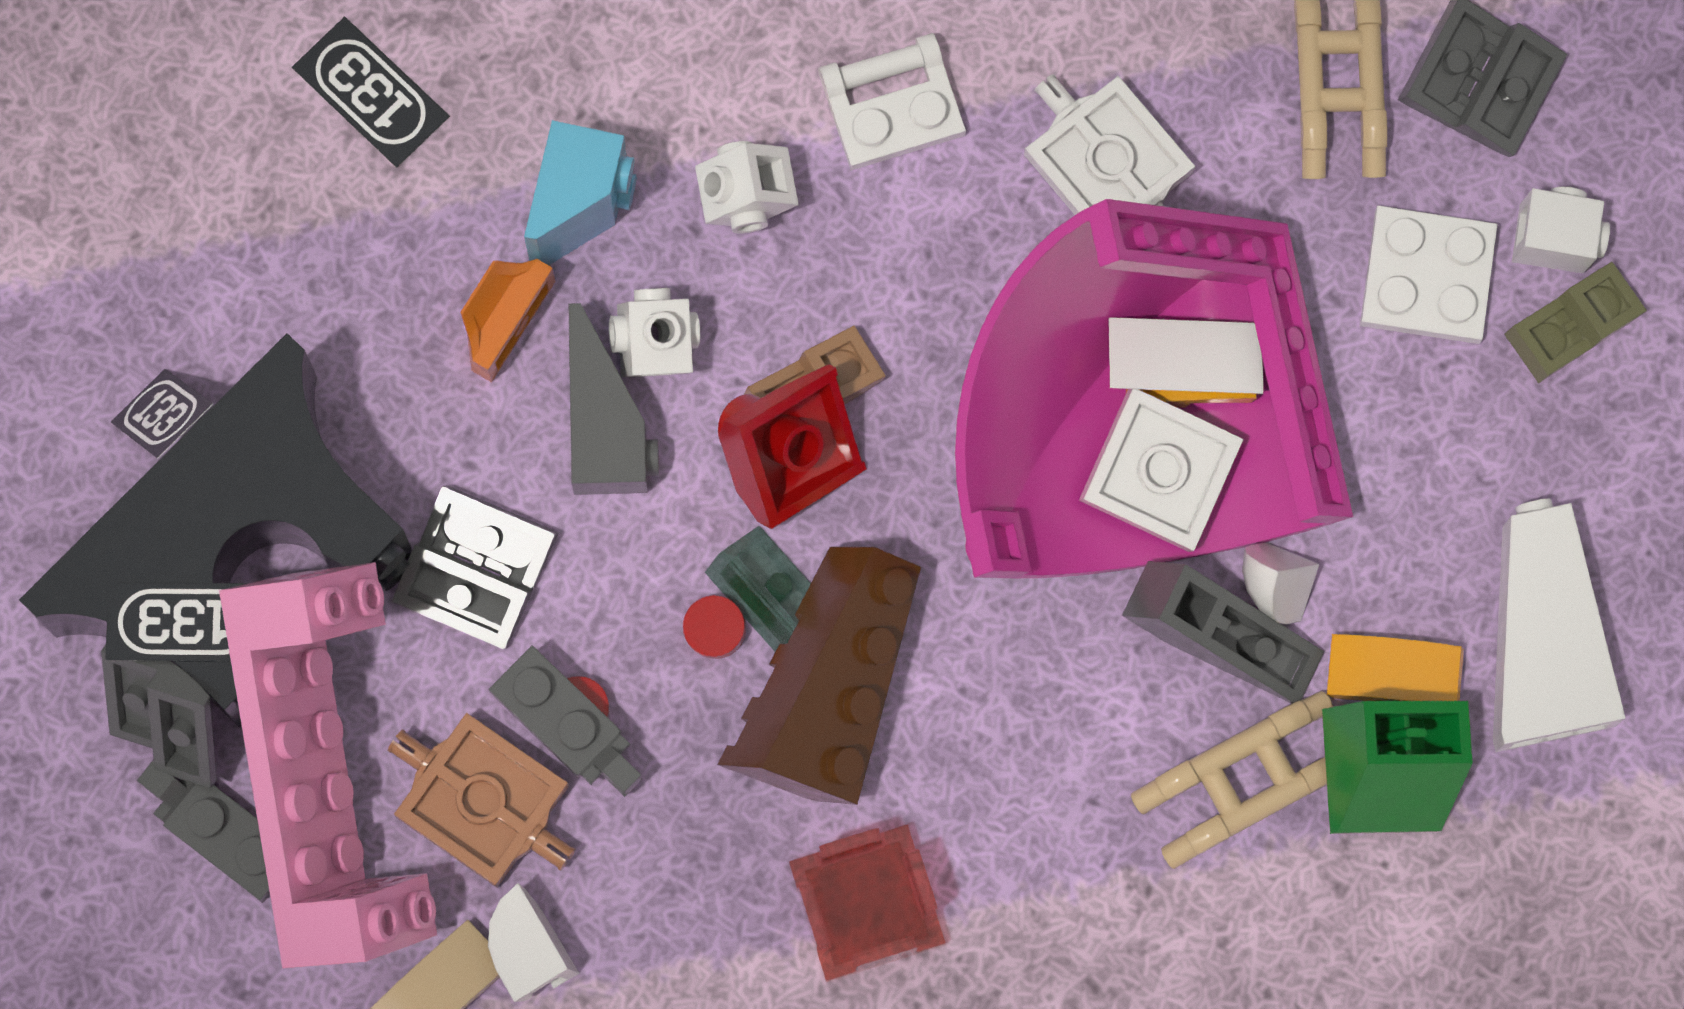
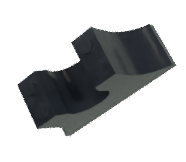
[19,333,412,728]

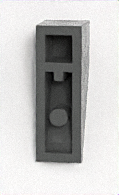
[568,303,659,495]
[1122,561,1324,704]

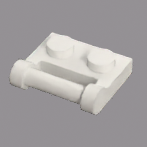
[818,33,966,171]

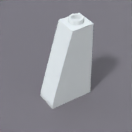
[1493,498,1625,752]

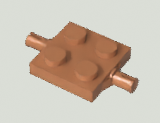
[387,713,576,888]

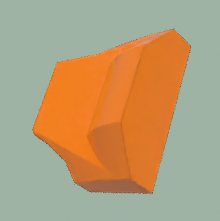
[460,259,556,383]

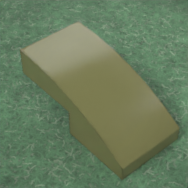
[1504,262,1647,383]

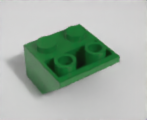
[1322,701,1473,834]

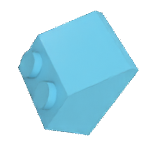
[524,120,637,265]

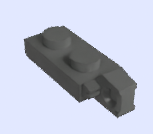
[488,645,642,797]
[137,761,270,903]

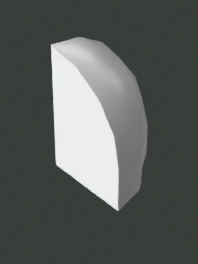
[1242,542,1319,624]
[488,883,580,1002]

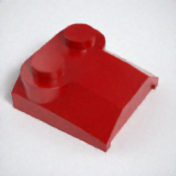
[718,364,867,529]

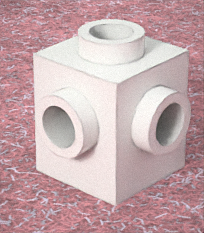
[695,141,799,234]
[609,288,700,377]

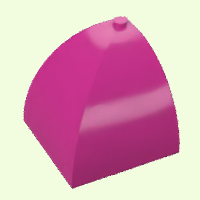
[955,199,1353,579]

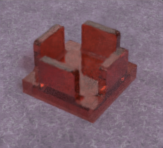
[789,824,946,983]

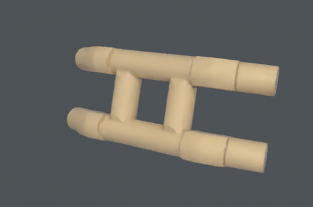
[1294,0,1387,179]
[1131,691,1333,869]

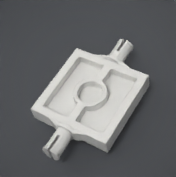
[1024,74,1195,215]

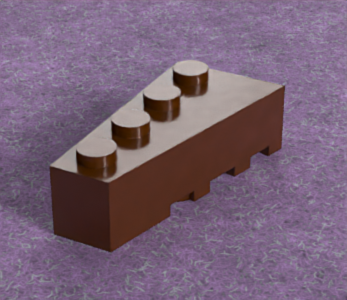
[717,547,921,805]

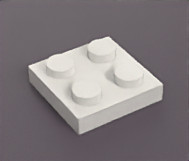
[1360,206,1497,344]
[1079,389,1243,552]

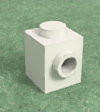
[1512,187,1610,274]

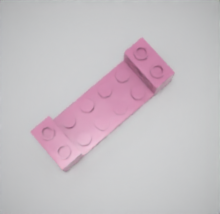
[219,562,437,968]

